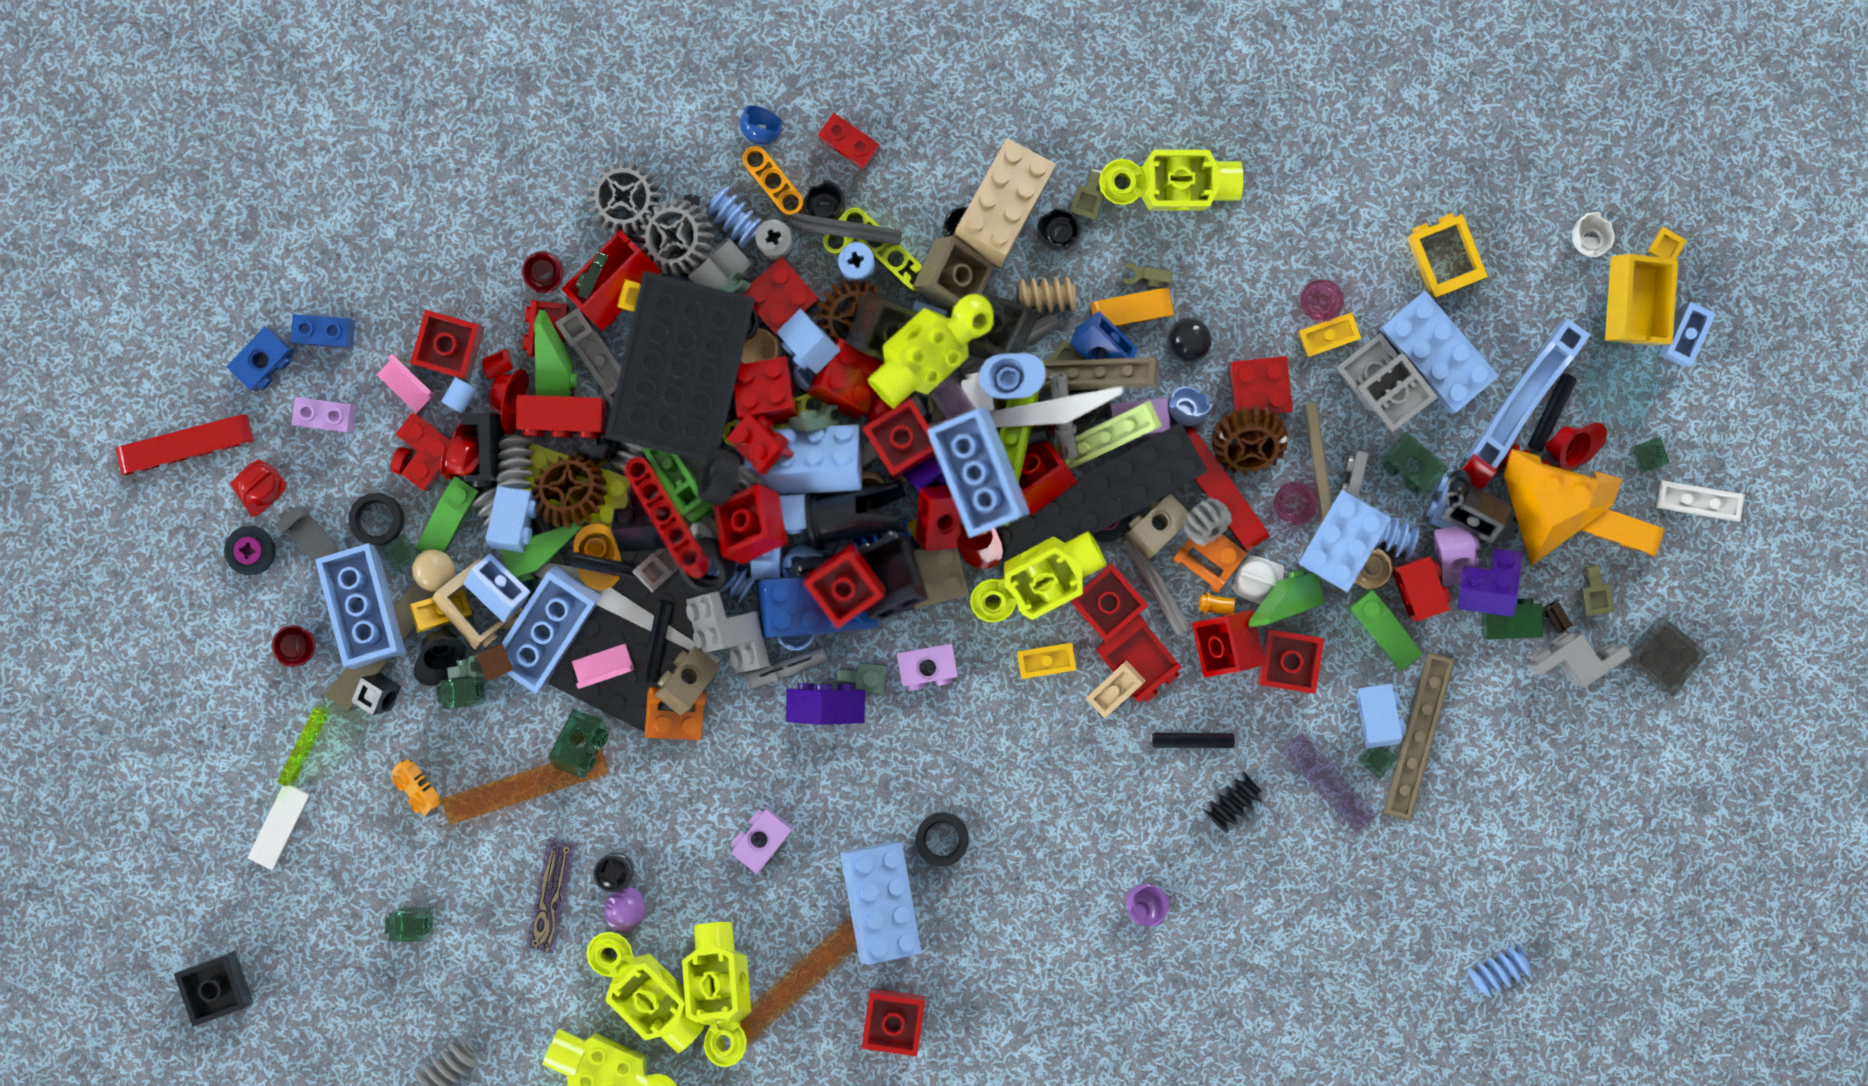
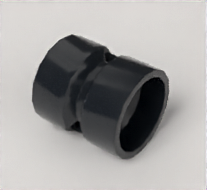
[594,852,634,892]

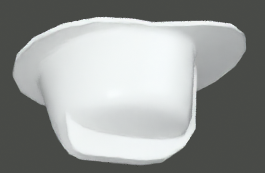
[1232,556,1284,605]

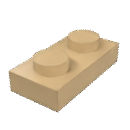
[1086,660,1146,718]

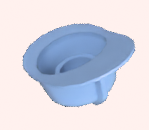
[979,353,1046,399]

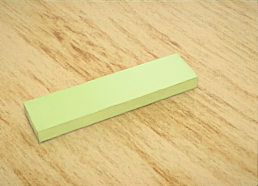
[1054,401,1162,470]

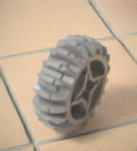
[586,159,662,236]
[639,199,715,276]

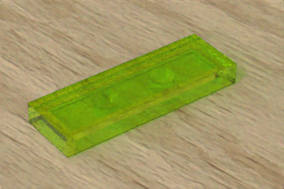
[277,706,329,787]

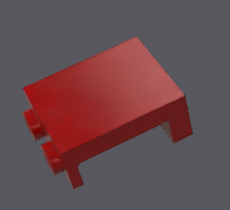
[1095,615,1182,703]

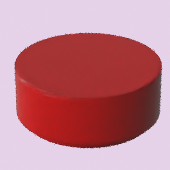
[390,446,413,476]

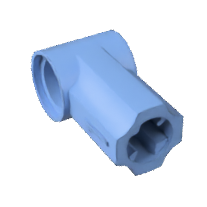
[441,377,479,413]

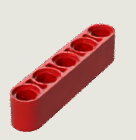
[115,414,254,476]
[1185,426,1270,553]
[624,457,709,578]

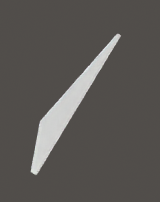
[927,387,1122,429]
[534,563,720,664]

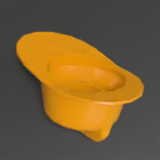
[573,523,622,590]

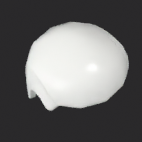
[1571,212,1615,258]

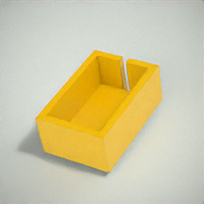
[1605,254,1678,346]

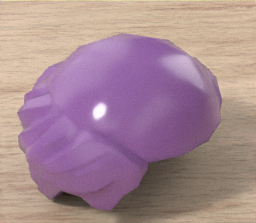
[1126,883,1170,927]
[604,887,646,933]

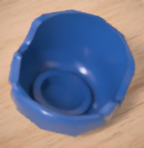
[740,105,782,145]

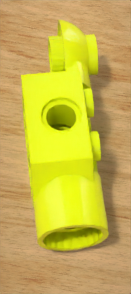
[1099,150,1243,211]
[868,294,993,409]
[970,531,1107,623]
[682,922,751,1067]
[586,932,705,1054]
[542,1029,677,1086]

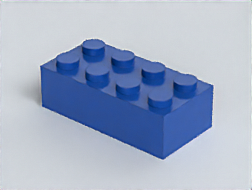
[757,577,879,639]

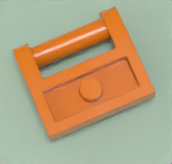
[1172,534,1248,593]
[644,687,706,740]

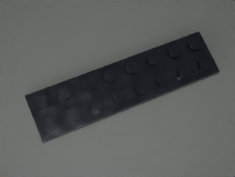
[986,422,1208,565]

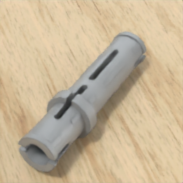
[1049,373,1078,459]
[743,646,828,690]

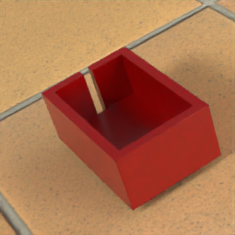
[561,230,661,330]
[516,395,608,439]

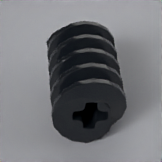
[1202,771,1263,833]

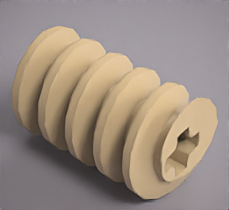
[1018,277,1076,314]

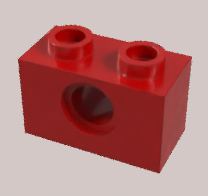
[818,112,881,171]
[915,485,961,551]

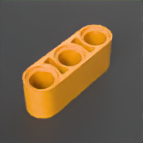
[743,146,804,218]
[1090,288,1175,327]
[1580,509,1665,556]

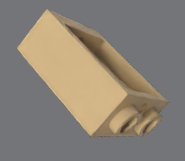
[432,558,523,650]

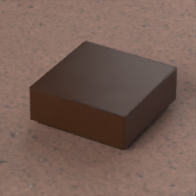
[476,643,514,681]

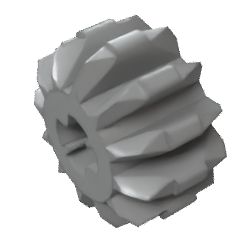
[1183,498,1232,546]

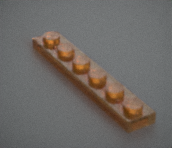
[441,746,610,825]
[740,917,857,1045]

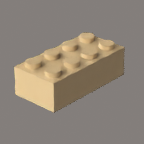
[954,138,1056,267]

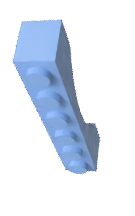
[1464,318,1590,468]

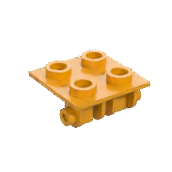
[391,759,441,816]

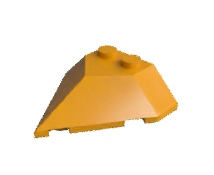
[1503,449,1622,566]

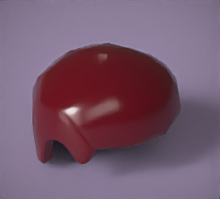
[521,251,565,293]
[271,625,316,668]

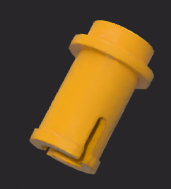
[1198,592,1235,614]

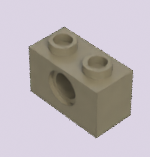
[1124,493,1189,560]
[655,646,720,716]

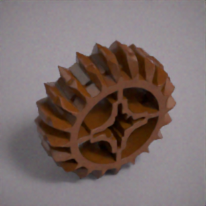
[815,279,890,351]
[1212,405,1288,476]
[531,454,608,529]

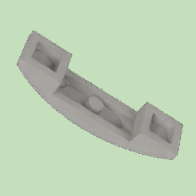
[555,308,621,406]
[633,511,715,592]

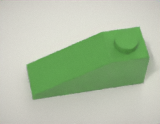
[535,310,578,397]
[643,447,714,523]
[415,476,483,553]
[500,523,584,583]
[1248,568,1325,627]
[1347,590,1423,672]

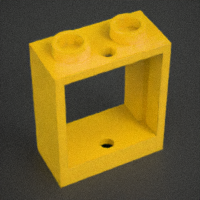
[1407,213,1488,299]

